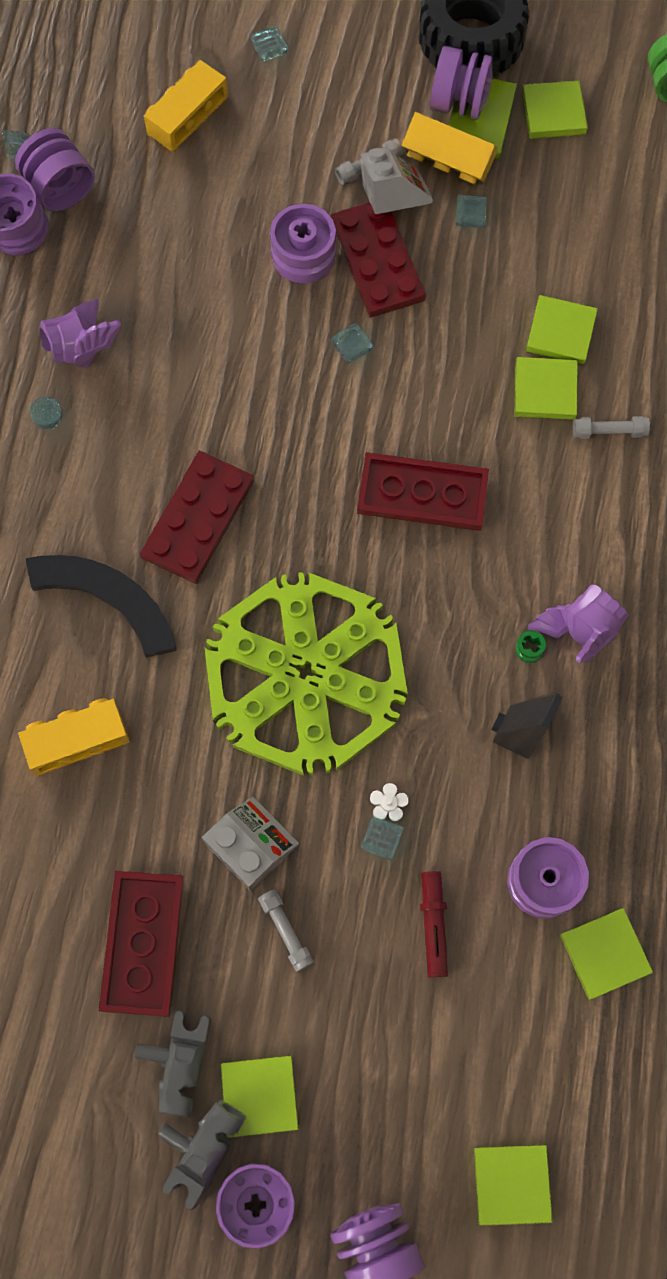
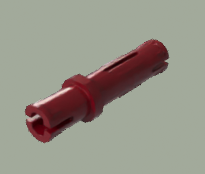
[420,871,448,978]

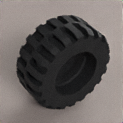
[418,0,529,77]

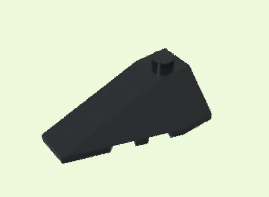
[491,692,562,759]

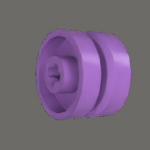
[270,203,336,284]
[507,837,589,919]

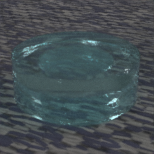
[30,397,62,429]

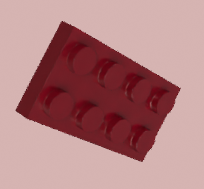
[331,202,426,318]
[139,450,255,584]
[357,452,489,531]
[99,871,184,1017]

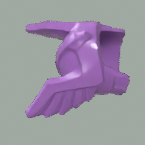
[39,299,121,368]
[528,585,628,663]

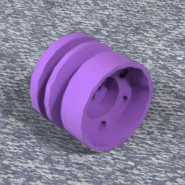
[430,46,493,120]
[15,128,95,211]
[0,173,49,255]
[216,1164,295,1248]
[330,1203,425,1279]

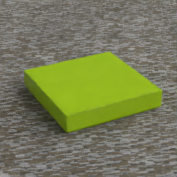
[522,80,587,139]
[525,295,598,365]
[514,357,577,420]
[560,908,653,1000]
[221,1056,298,1138]
[474,1145,552,1225]

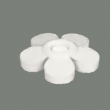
[370,783,408,822]

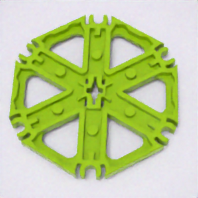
[204,572,408,776]

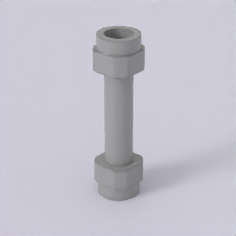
[335,139,403,185]
[573,416,650,439]
[258,889,314,972]

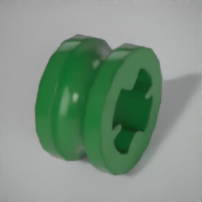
[515,630,546,663]

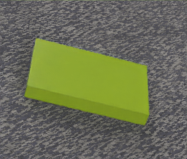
[449,79,517,160]

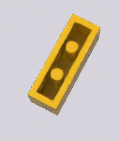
[144,60,228,152]
[401,112,498,185]
[18,698,130,776]

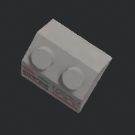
[360,148,433,214]
[201,796,299,892]

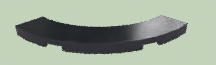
[25,555,177,658]

